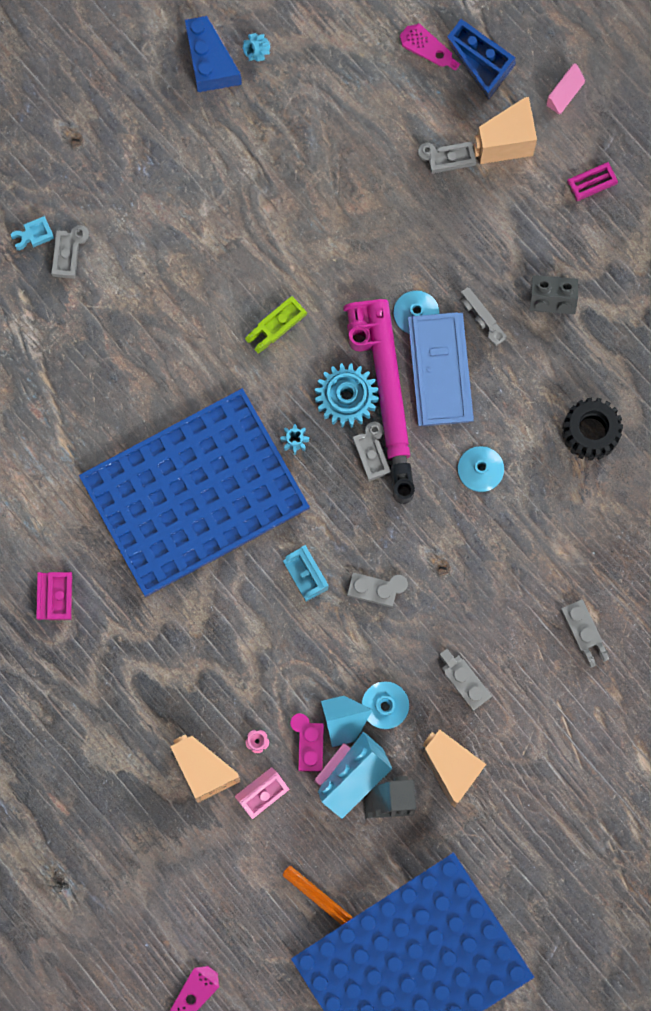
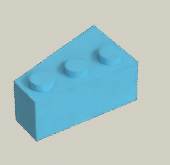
[318,732,392,819]

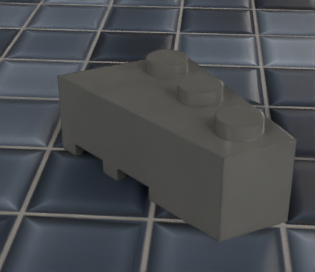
[364,776,416,819]

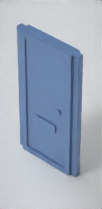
[408,312,474,426]

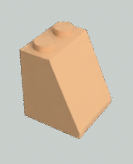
[473,97,537,164]
[423,729,486,807]
[170,735,240,803]

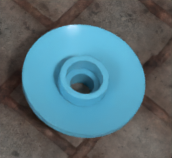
[394,291,439,334]
[458,446,504,492]
[362,682,409,729]

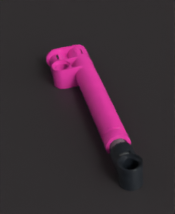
[343,299,415,504]

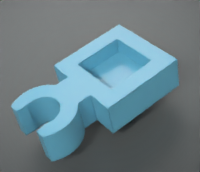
[10,216,54,250]

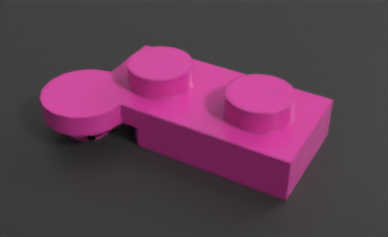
[290,713,324,772]

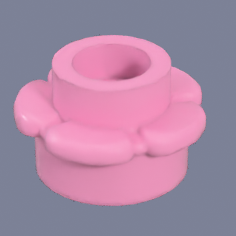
[246,730,269,753]

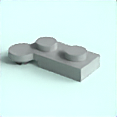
[418,141,476,174]
[52,225,89,279]
[353,422,390,482]
[347,572,408,608]

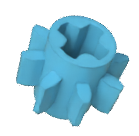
[243,33,270,62]
[280,424,309,455]

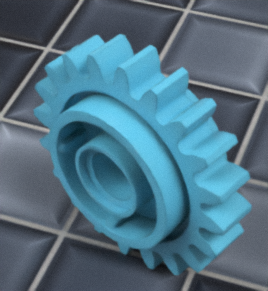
[315,363,379,427]

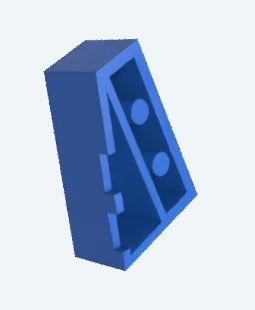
[185,16,242,92]
[447,19,516,100]

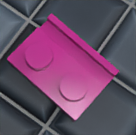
[36,572,73,620]

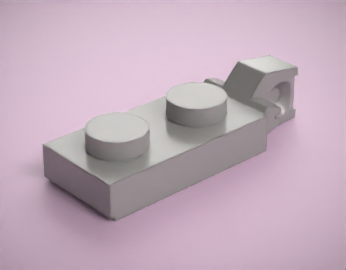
[460,287,507,346]
[439,649,492,711]

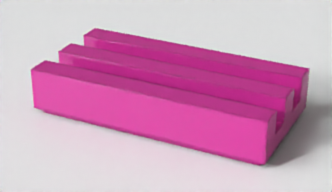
[567,162,618,202]

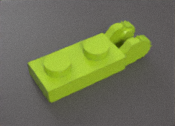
[245,296,307,353]

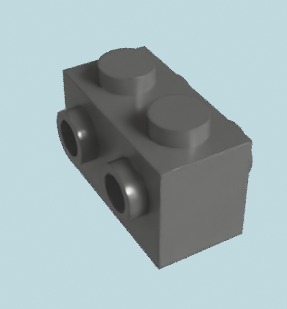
[529,275,578,315]

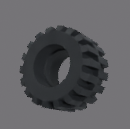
[562,397,623,460]

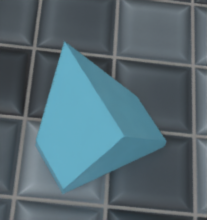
[321,696,373,748]

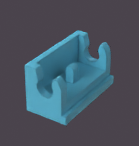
[283,545,329,602]

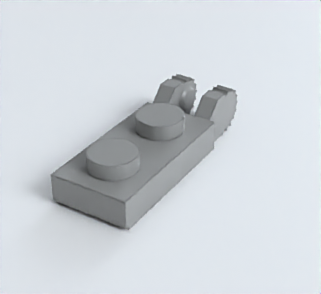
[561,599,609,668]

